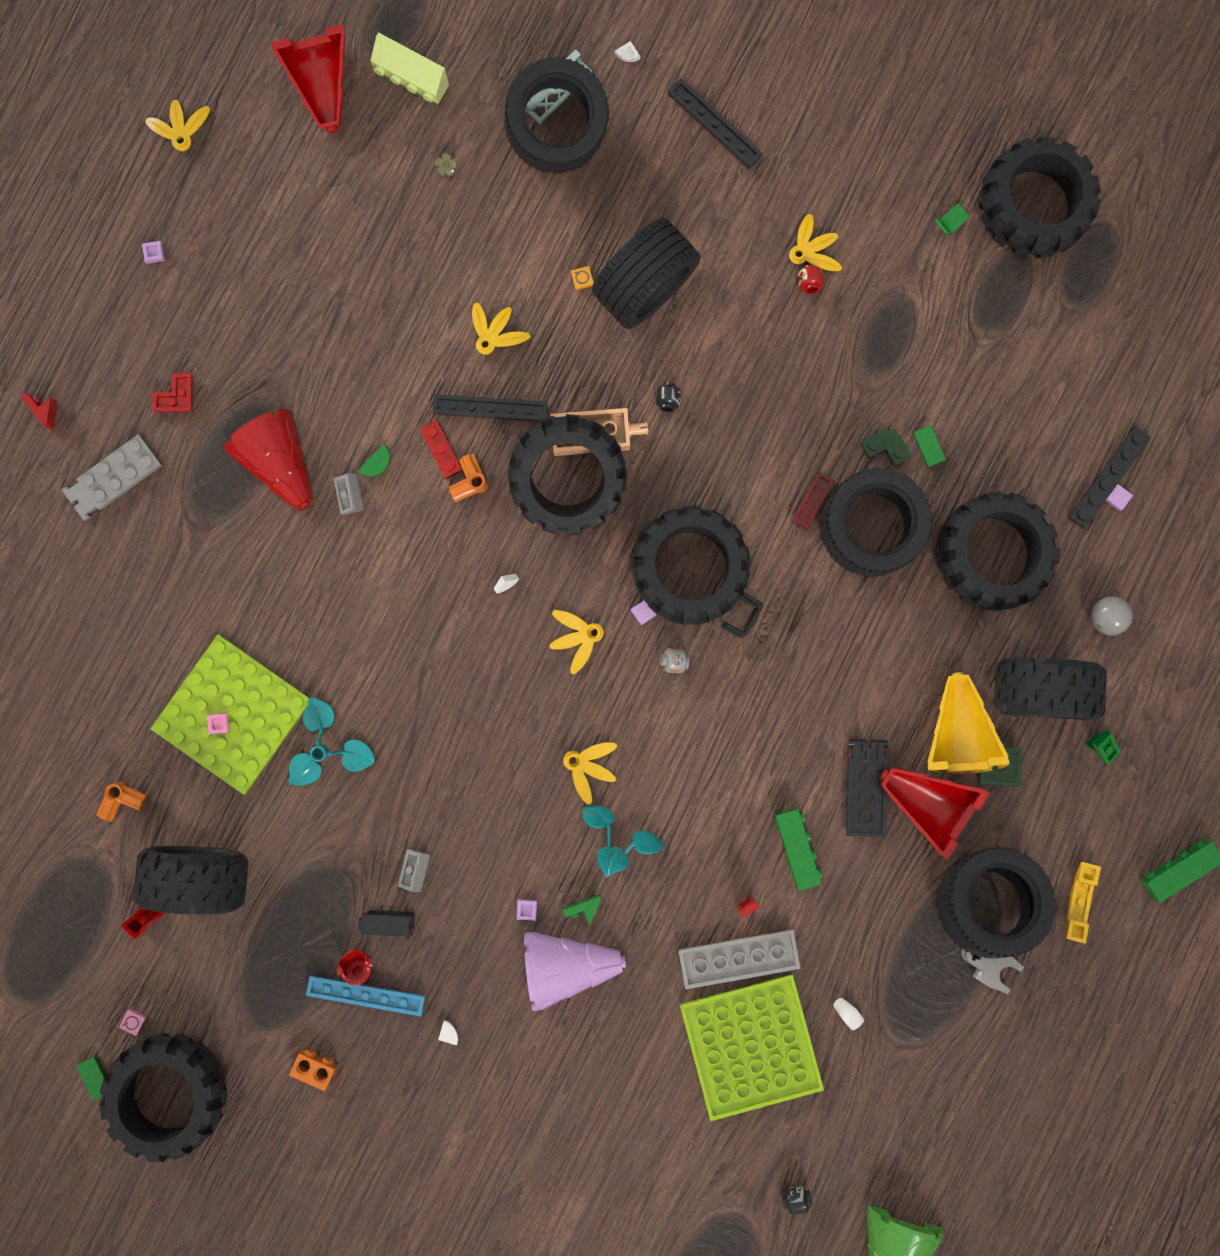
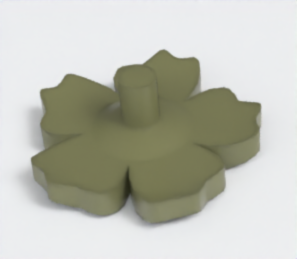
[435,152,458,176]

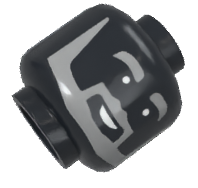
[656,382,681,412]
[782,1186,812,1215]

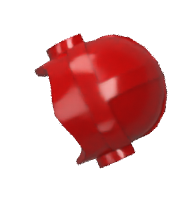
[336,950,373,985]

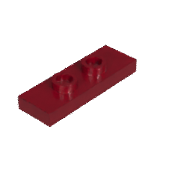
[791,471,835,530]

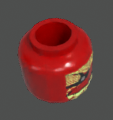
[798,265,824,295]

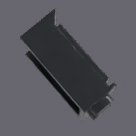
[358,910,415,939]

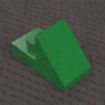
[1086,729,1121,766]
[563,894,601,925]

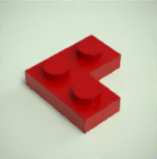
[153,373,193,413]

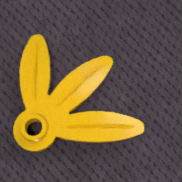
[146,100,210,151]
[789,214,842,271]
[472,303,531,355]
[549,610,604,674]
[563,742,617,805]

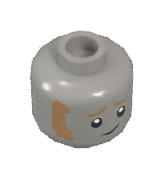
[660,648,689,674]

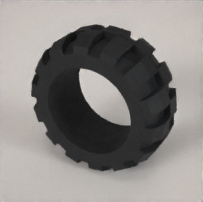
[978,137,1101,259]
[508,414,627,536]
[936,491,1060,611]
[632,506,751,625]
[99,1033,227,1162]

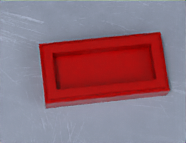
[736,897,760,918]

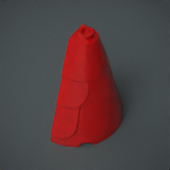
[271,24,346,133]
[224,408,314,511]
[880,767,990,860]

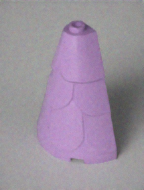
[524,932,626,1011]

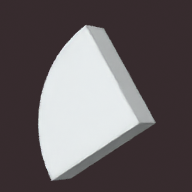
[615,41,640,62]
[494,574,519,594]
[438,1020,458,1045]

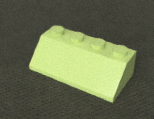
[370,33,449,104]

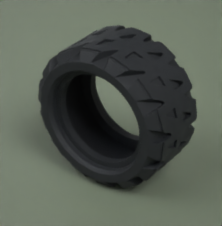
[993,658,1107,720]
[133,846,249,914]

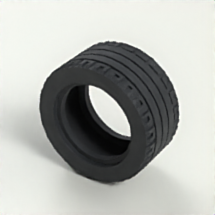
[504,57,609,174]
[592,218,701,329]
[820,467,932,577]
[936,847,1056,959]

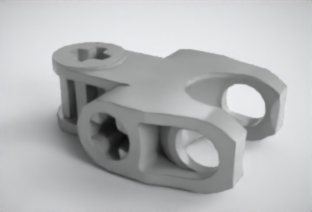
[961,948,1024,994]

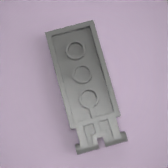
[62,434,163,521]

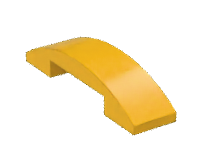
[1065,862,1101,944]

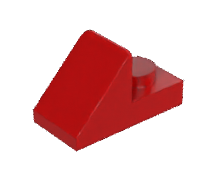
[20,393,57,430]
[120,908,165,940]

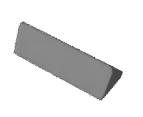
[333,473,364,515]
[398,849,430,892]

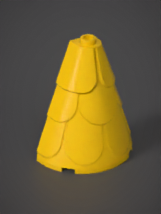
[928,672,1009,774]

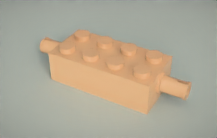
[551,408,648,456]

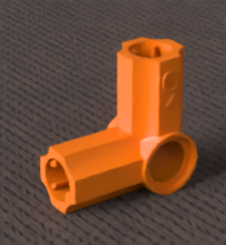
[449,453,488,502]
[97,781,148,822]

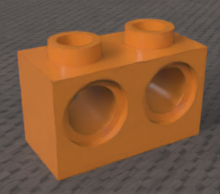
[289,1049,338,1091]

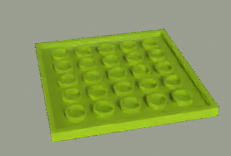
[150,634,310,795]
[680,974,824,1121]

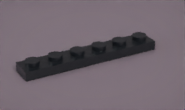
[668,78,763,169]
[433,394,548,421]
[1068,426,1151,529]

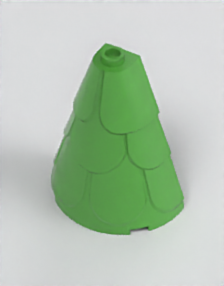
[867,1205,945,1256]

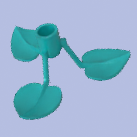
[289,697,375,786]
[582,805,665,878]

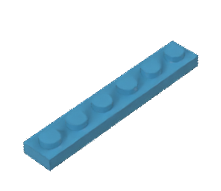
[306,975,426,1016]

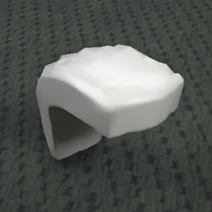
[833,998,864,1030]

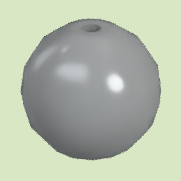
[1091,596,1133,636]

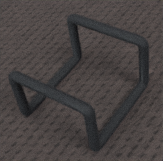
[722,592,763,638]

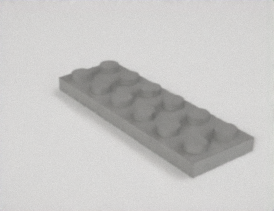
[678,929,801,990]

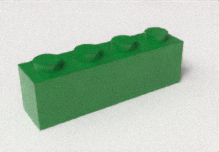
[774,808,823,891]
[1140,839,1220,903]

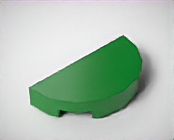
[358,444,390,477]

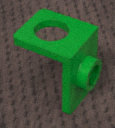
[935,204,970,235]

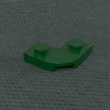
[860,430,912,467]

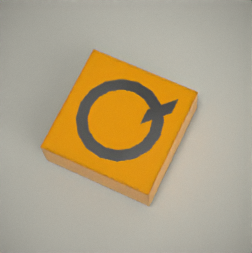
[571,266,593,290]

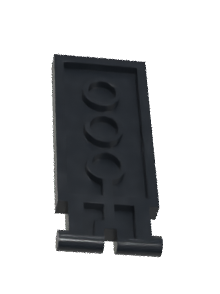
[846,739,888,838]

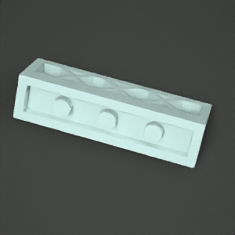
[525,49,592,125]

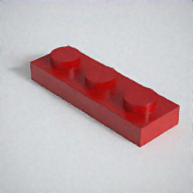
[420,420,462,479]

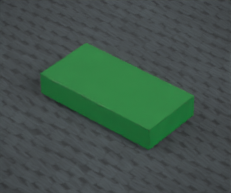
[912,425,946,468]
[76,1055,106,1101]

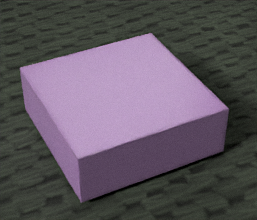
[142,241,165,264]
[1106,484,1133,511]
[631,601,657,626]
[516,899,537,921]

